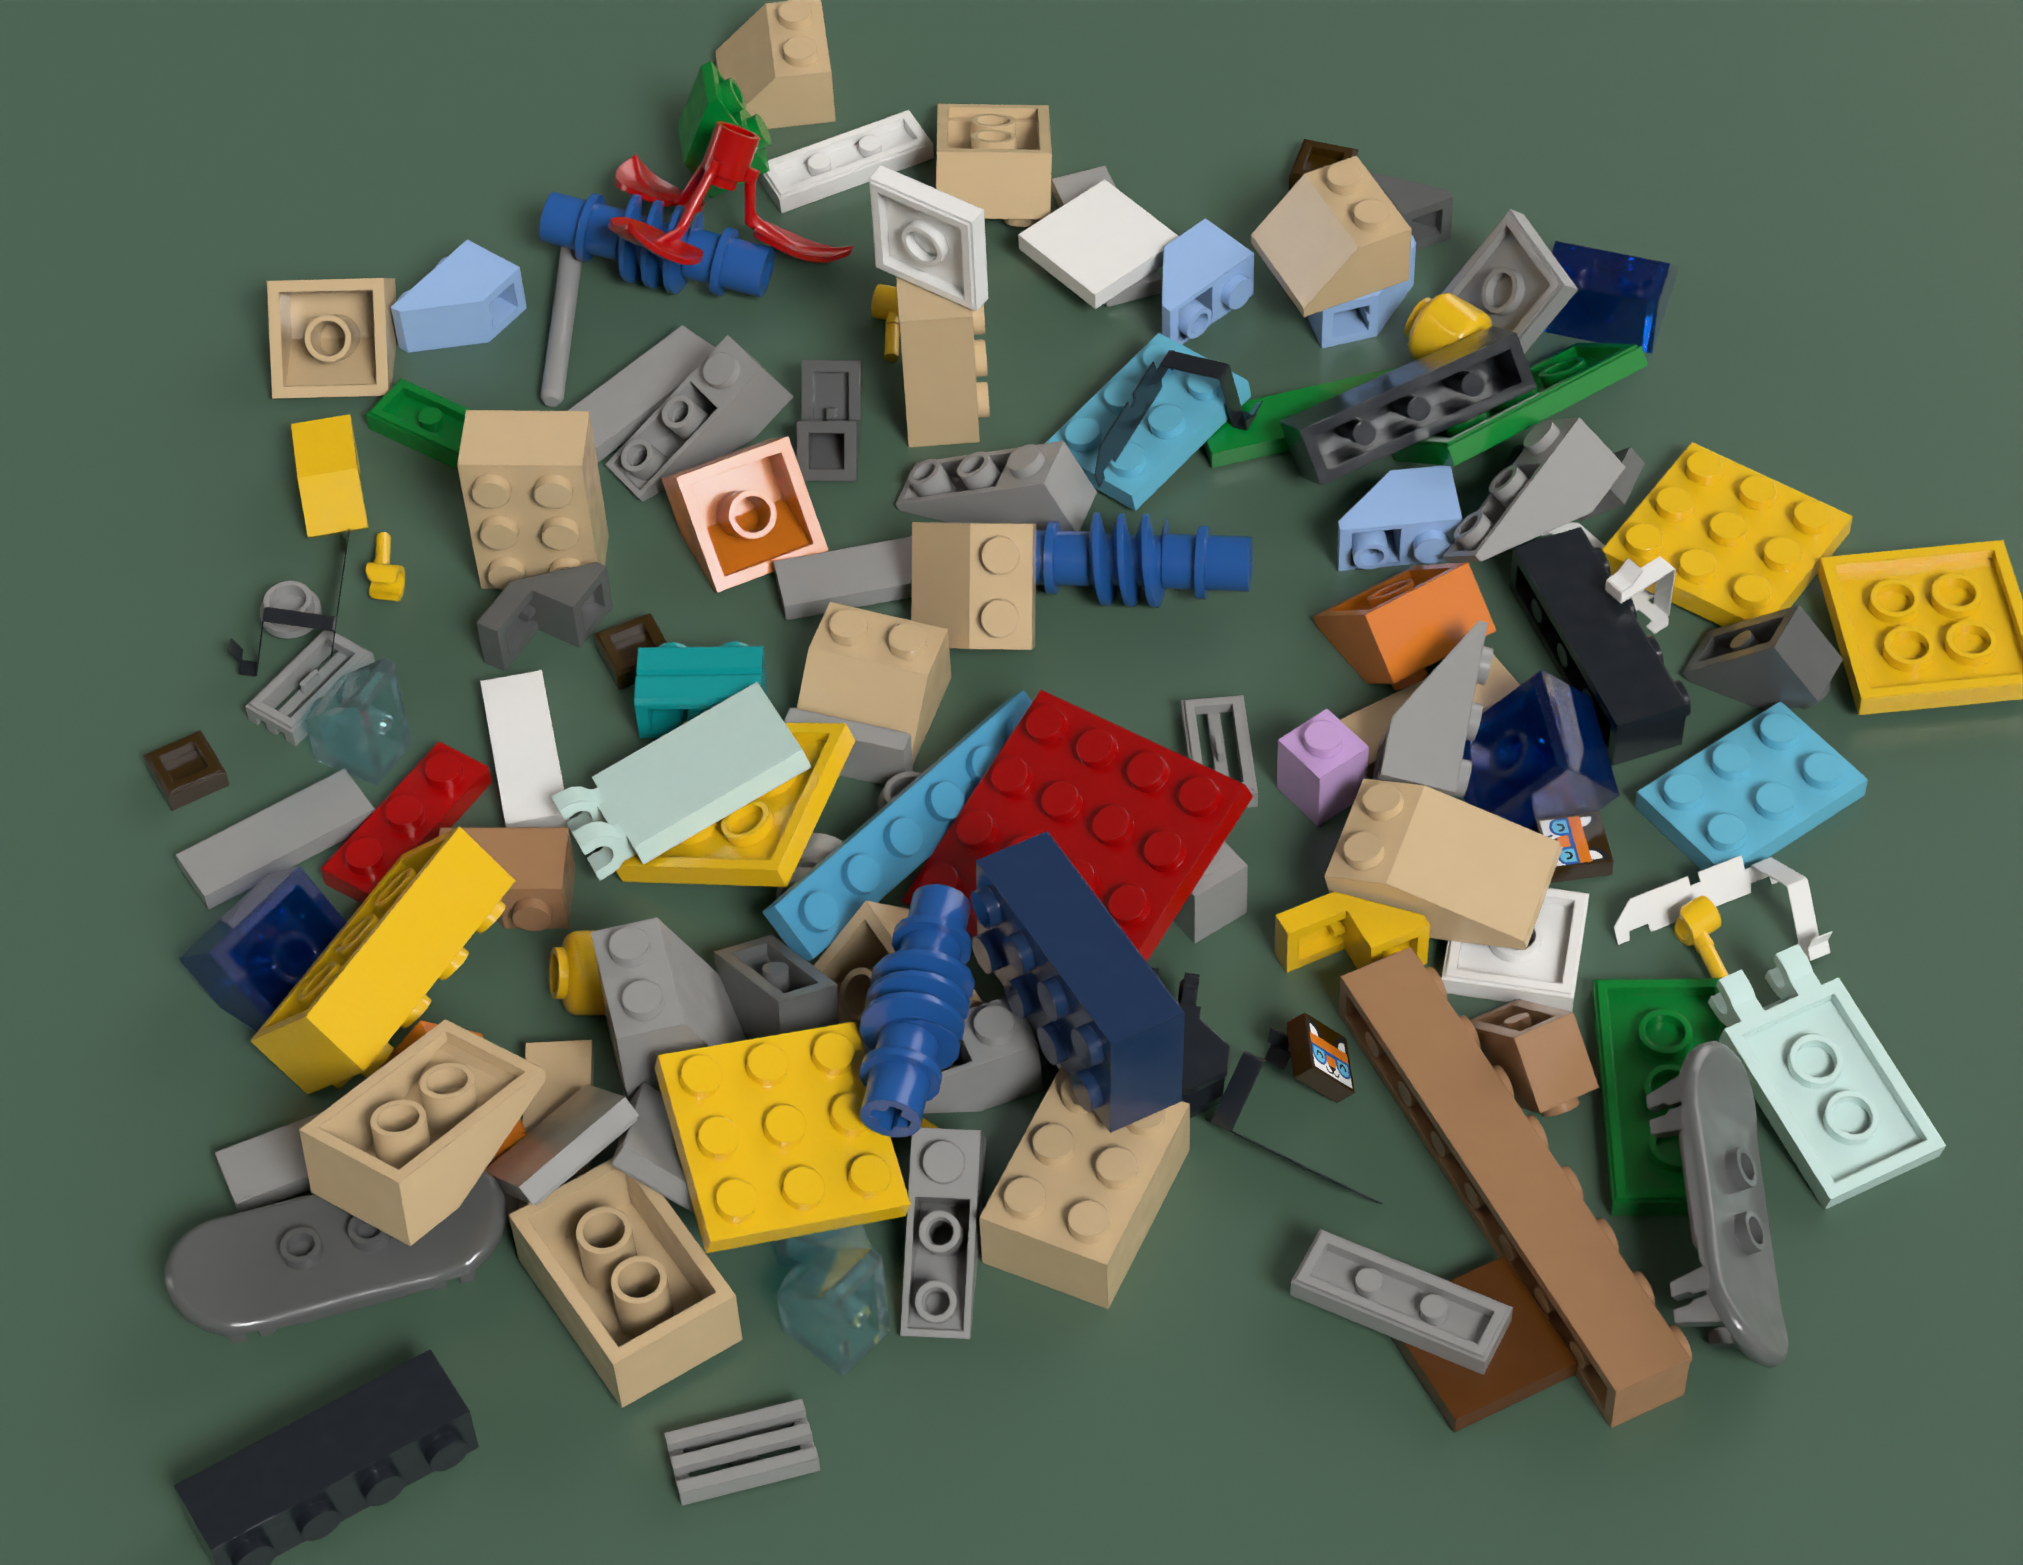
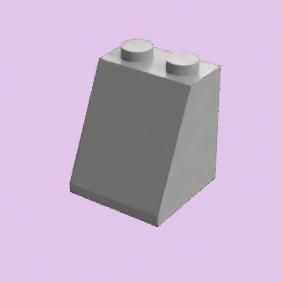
[591,917,747,1102]

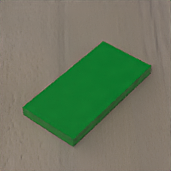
[1393,342,1648,466]
[1591,978,1729,1216]

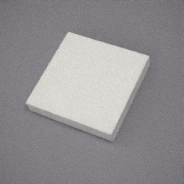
[869,165,988,311]
[1018,179,1179,309]
[1441,888,1589,1012]

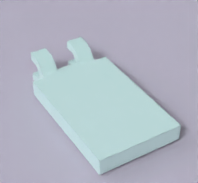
[551,682,811,881]
[1708,944,1946,1210]

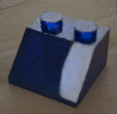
[1543,241,1678,354]
[1462,670,1620,831]
[179,866,347,1032]

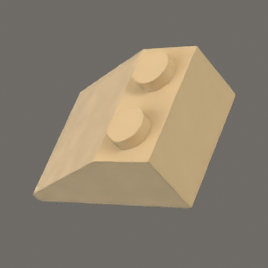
[936,104,1052,227]
[1324,779,1562,950]
[299,1019,546,1246]

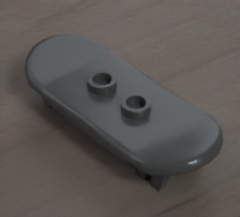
[1646,1041,1789,1368]
[165,1170,507,1344]

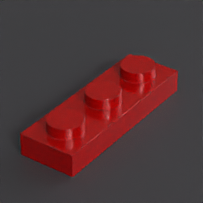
[321,741,492,904]

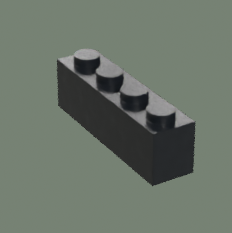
[1279,326,1537,485]
[1509,527,1691,766]
[174,1349,479,1565]

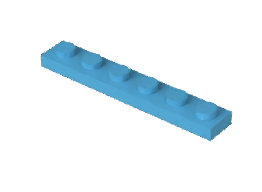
[762,690,1032,962]

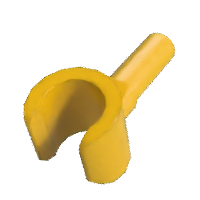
[871,284,900,362]
[366,532,406,602]
[1674,895,1729,978]

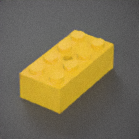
[250,826,516,1095]

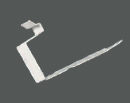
[1541,522,1676,634]
[1614,855,1832,961]

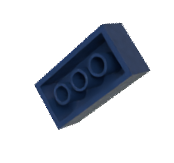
[971,831,1185,1133]

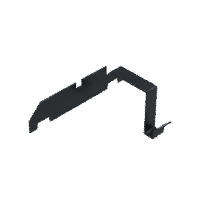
[1094,350,1263,487]
[228,529,350,677]
[1205,1027,1383,1204]

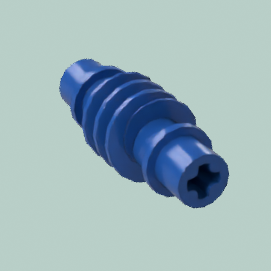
[539,192,775,298]
[1036,512,1253,608]
[859,884,975,1137]

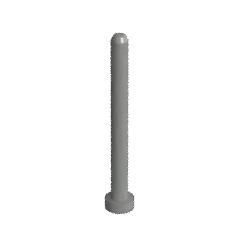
[540,247,582,407]

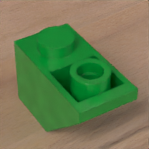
[678,61,772,198]

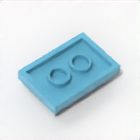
[1046,333,1251,511]
[1635,701,1868,870]

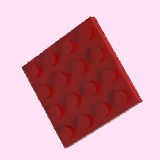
[902,690,1253,962]

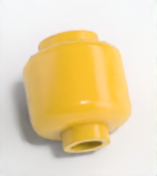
[1404,292,1492,360]
[549,931,606,1016]

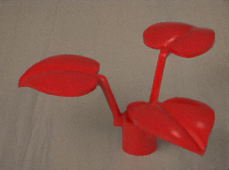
[608,121,854,265]

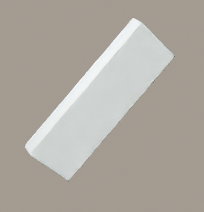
[758,110,934,214]
[480,670,570,828]

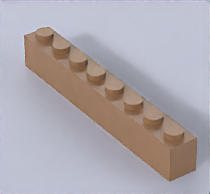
[1339,947,1692,1428]

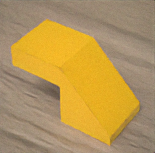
[291,414,369,539]
[1274,891,1430,973]

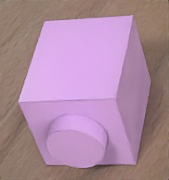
[1277,709,1369,826]

